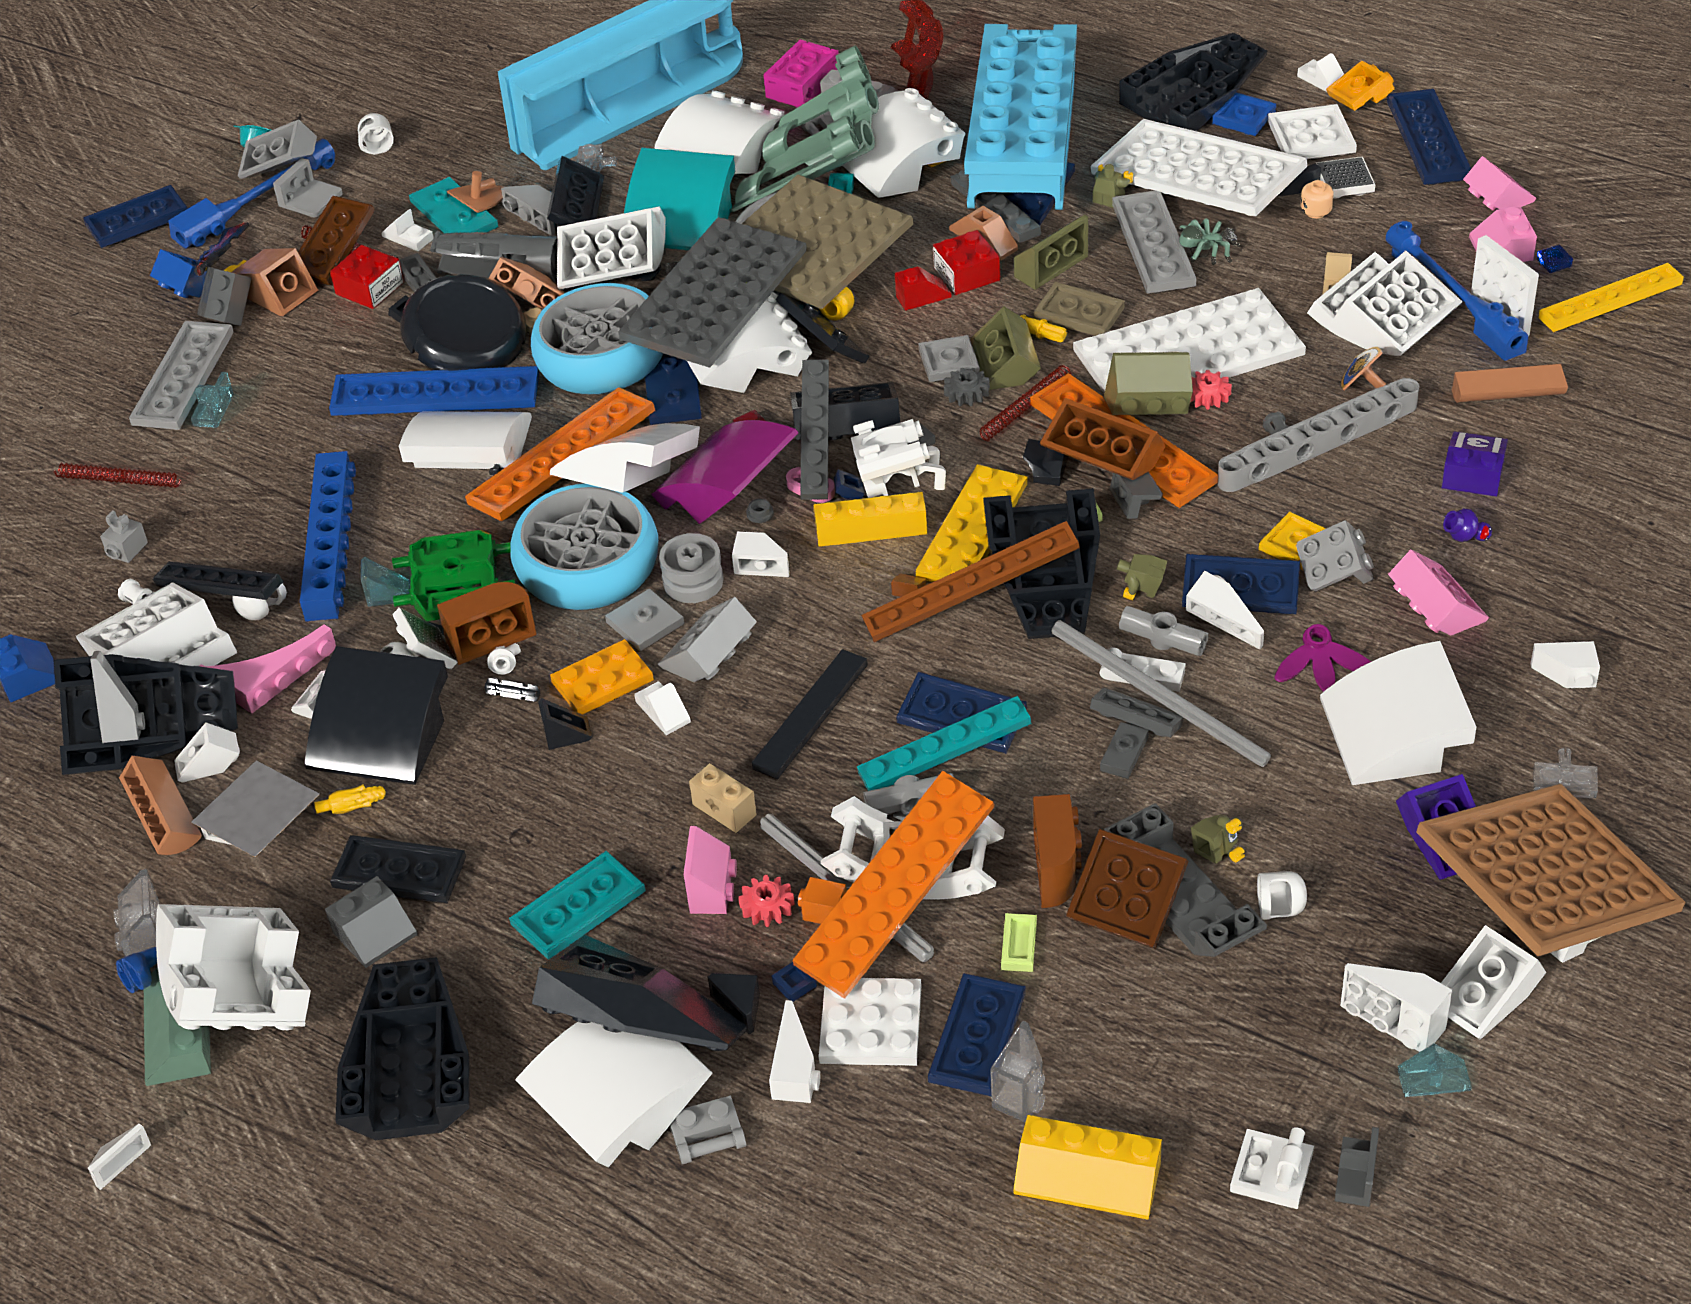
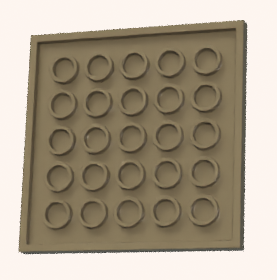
[713,174,913,309]

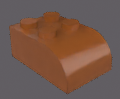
[437,582,537,665]
[1033,794,1082,908]

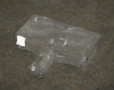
[576,144,617,172]
[1533,748,1598,798]

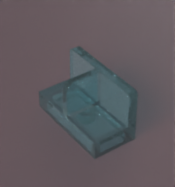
[191,372,234,428]

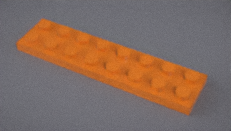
[1030,373,1218,508]
[465,387,655,522]
[792,771,994,999]

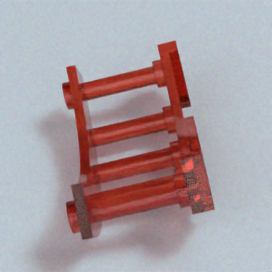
[891,0,944,100]

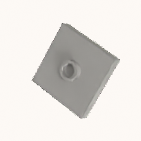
[918,335,980,382]
[605,588,684,651]

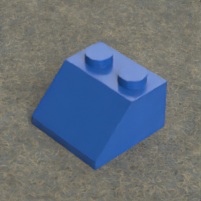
[150,249,207,299]
[0,634,55,703]

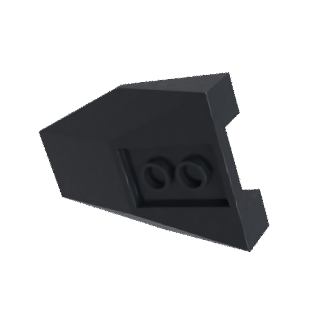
[1119,33,1268,131]
[532,935,747,1051]

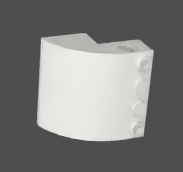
[842,88,965,198]
[655,90,784,174]
[673,292,812,393]
[156,904,311,1030]

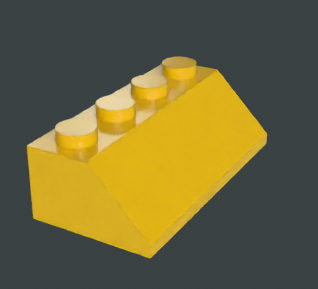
[813,492,927,547]
[1013,1115,1162,1220]

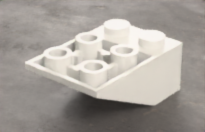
[1340,963,1452,1055]

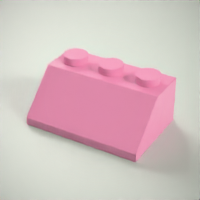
[1388,549,1489,635]

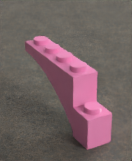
[199,625,336,714]

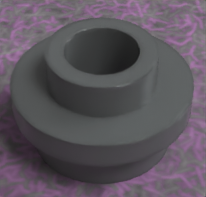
[746,498,773,523]

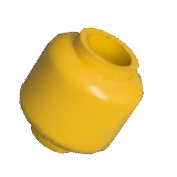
[819,286,854,321]

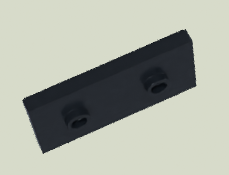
[547,156,604,226]
[775,292,870,363]
[330,835,466,904]

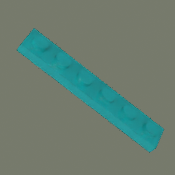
[857,696,1031,791]

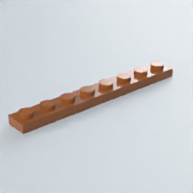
[861,521,1080,642]

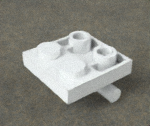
[1230,1128,1314,1209]

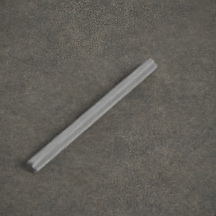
[760,814,934,962]

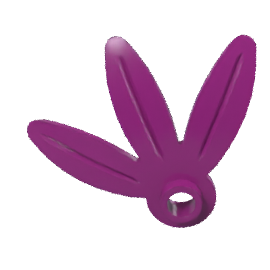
[1274,624,1371,692]

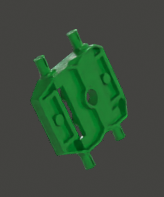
[392,530,516,621]

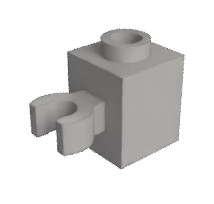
[100,510,148,563]

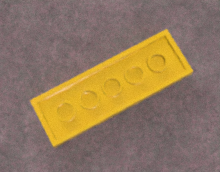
[916,464,1027,582]

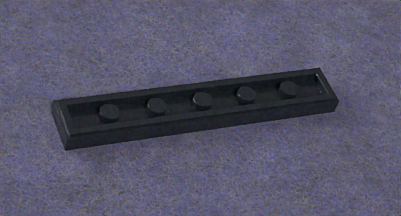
[152,561,284,600]
[752,649,867,780]

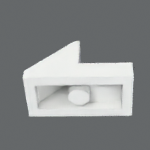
[1297,53,1344,92]
[382,209,433,251]
[634,681,691,735]

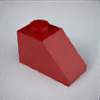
[895,266,952,311]

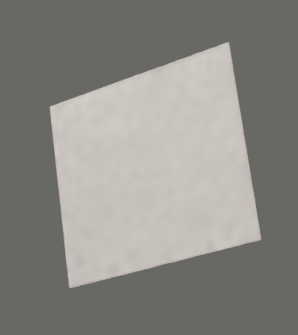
[191,760,320,857]

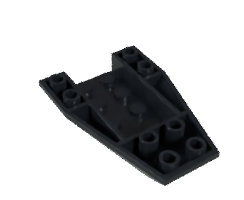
[335,957,470,1140]

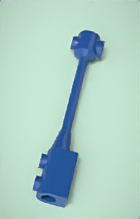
[168,139,335,248]
[1385,221,1528,361]

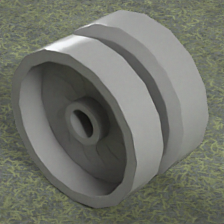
[659,533,724,603]

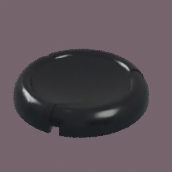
[400,274,527,371]

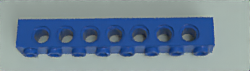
[300,451,356,621]

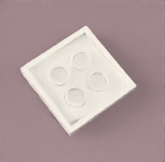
[1268,104,1357,159]
[1471,235,1539,336]
[819,978,922,1066]

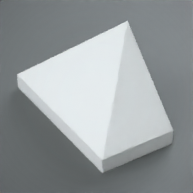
[88,1124,151,1190]

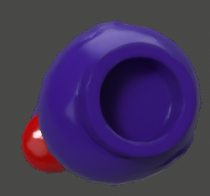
[1443,508,1492,542]

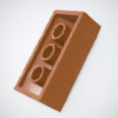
[1040,398,1165,480]

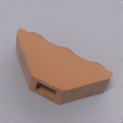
[949,206,1018,261]
[489,257,565,309]

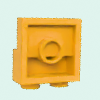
[1326,61,1394,111]

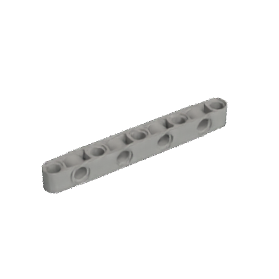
[1218,378,1419,492]

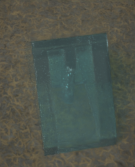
[361,557,410,607]
[1397,1043,1472,1097]

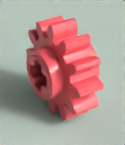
[1190,370,1232,410]
[739,875,795,927]

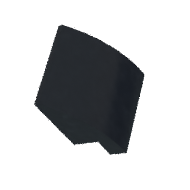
[305,646,448,785]

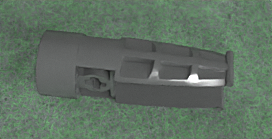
[430,230,557,282]

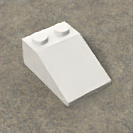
[1441,925,1546,1040]

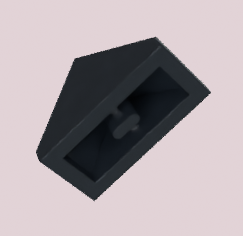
[538,698,593,750]
[707,973,760,1035]

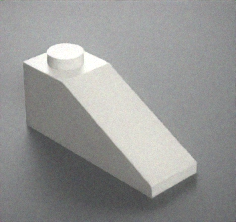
[1186,571,1264,649]
[769,1000,820,1103]

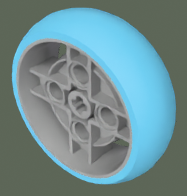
[531,283,663,394]
[511,483,658,610]

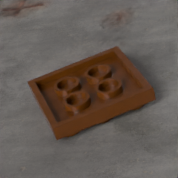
[1066,829,1189,949]

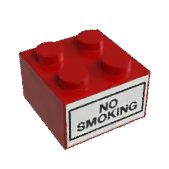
[933,230,1000,295]
[330,245,404,309]

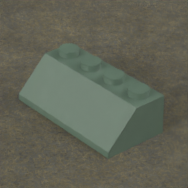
[144,967,211,1086]

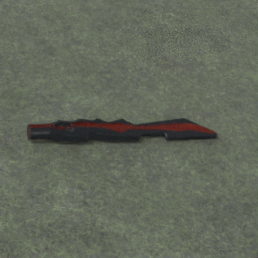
[194,222,249,276]

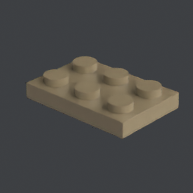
[1034,282,1125,336]

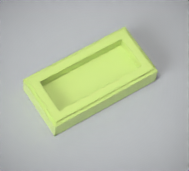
[1001,913,1037,972]

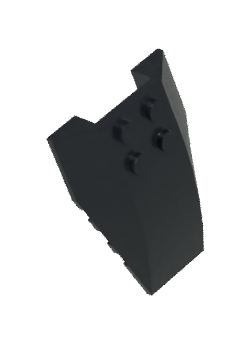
[983,488,1100,639]
[53,654,238,775]

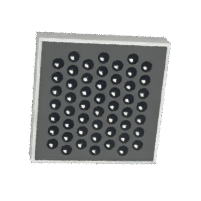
[1316,157,1375,199]
[393,608,458,669]

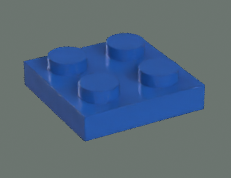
[1213,92,1276,136]

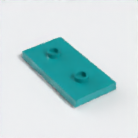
[409,177,498,233]
[509,851,646,960]

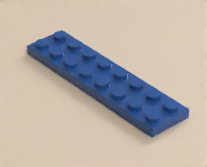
[329,366,539,416]

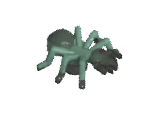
[1179,218,1241,265]

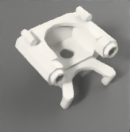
[851,419,946,498]

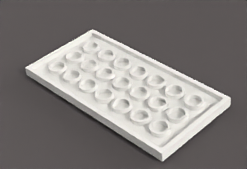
[1091,119,1307,216]
[1073,288,1306,393]

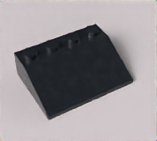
[790,382,901,440]

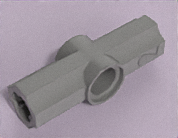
[1119,606,1208,656]
[863,773,954,815]

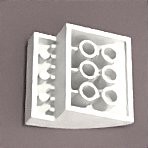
[557,206,665,289]
[1307,251,1463,356]
[399,411,532,469]
[550,423,700,493]
[76,583,237,666]
[1320,641,1476,785]
[515,1022,712,1167]

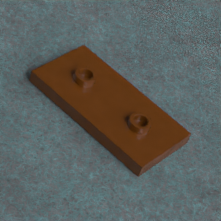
[298,195,375,285]

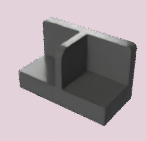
[1110,472,1163,519]
[1335,1127,1379,1207]

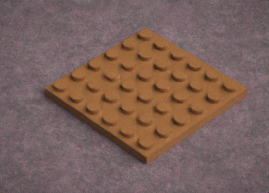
[1416,784,1686,956]

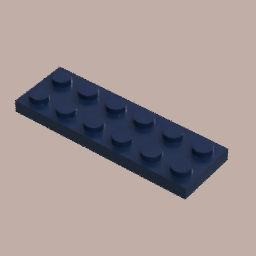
[1387,89,1471,185]

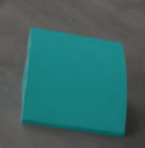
[624,148,736,250]

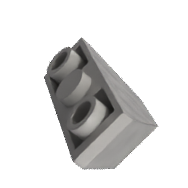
[501,185,556,236]

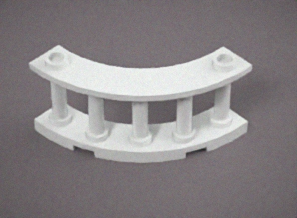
[821,796,1005,899]

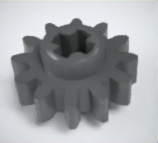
[944,368,990,406]

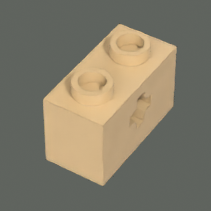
[689,763,757,833]

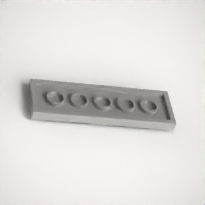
[1112,191,1196,294]
[129,321,234,430]

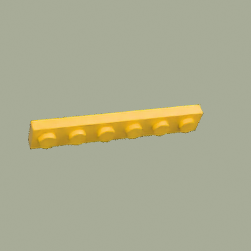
[1538,263,1684,332]

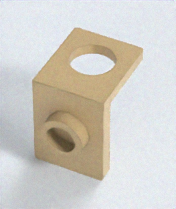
[1322,252,1352,295]

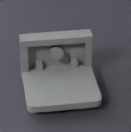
[273,158,343,217]
[1296,520,1374,591]

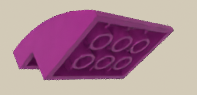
[651,420,799,524]

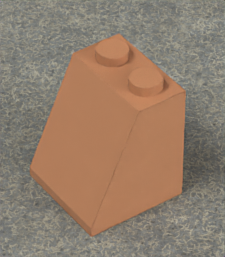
[231,248,318,316]

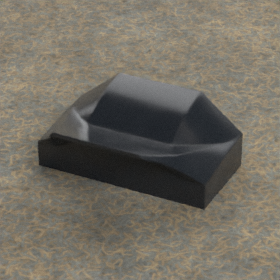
[1023,438,1069,486]

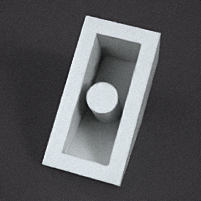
[732,531,789,577]
[1531,641,1600,688]
[174,723,240,783]

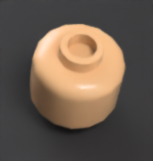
[1300,180,1334,219]

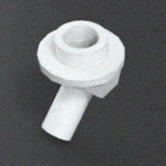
[487,643,521,675]

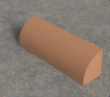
[1452,364,1568,403]
[119,755,202,855]

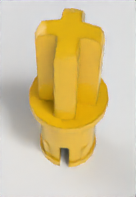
[1020,315,1067,343]

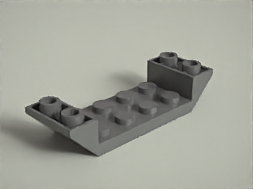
[1104,803,1267,957]

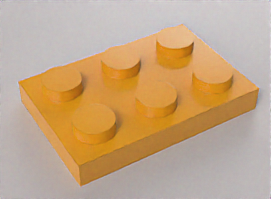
[550,639,654,715]

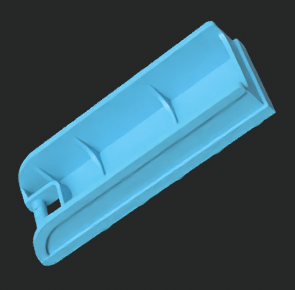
[498,0,743,170]
[964,24,1077,210]

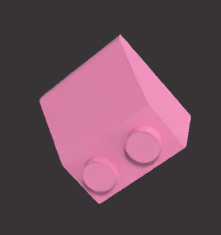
[1463,156,1537,211]
[1469,206,1537,262]
[684,826,737,914]

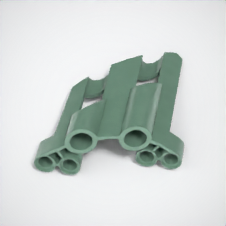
[730,45,879,212]

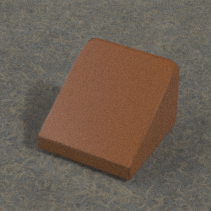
[891,573,927,597]

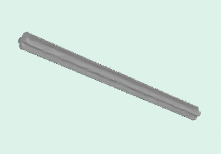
[1051,620,1271,767]

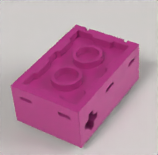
[764,39,839,108]

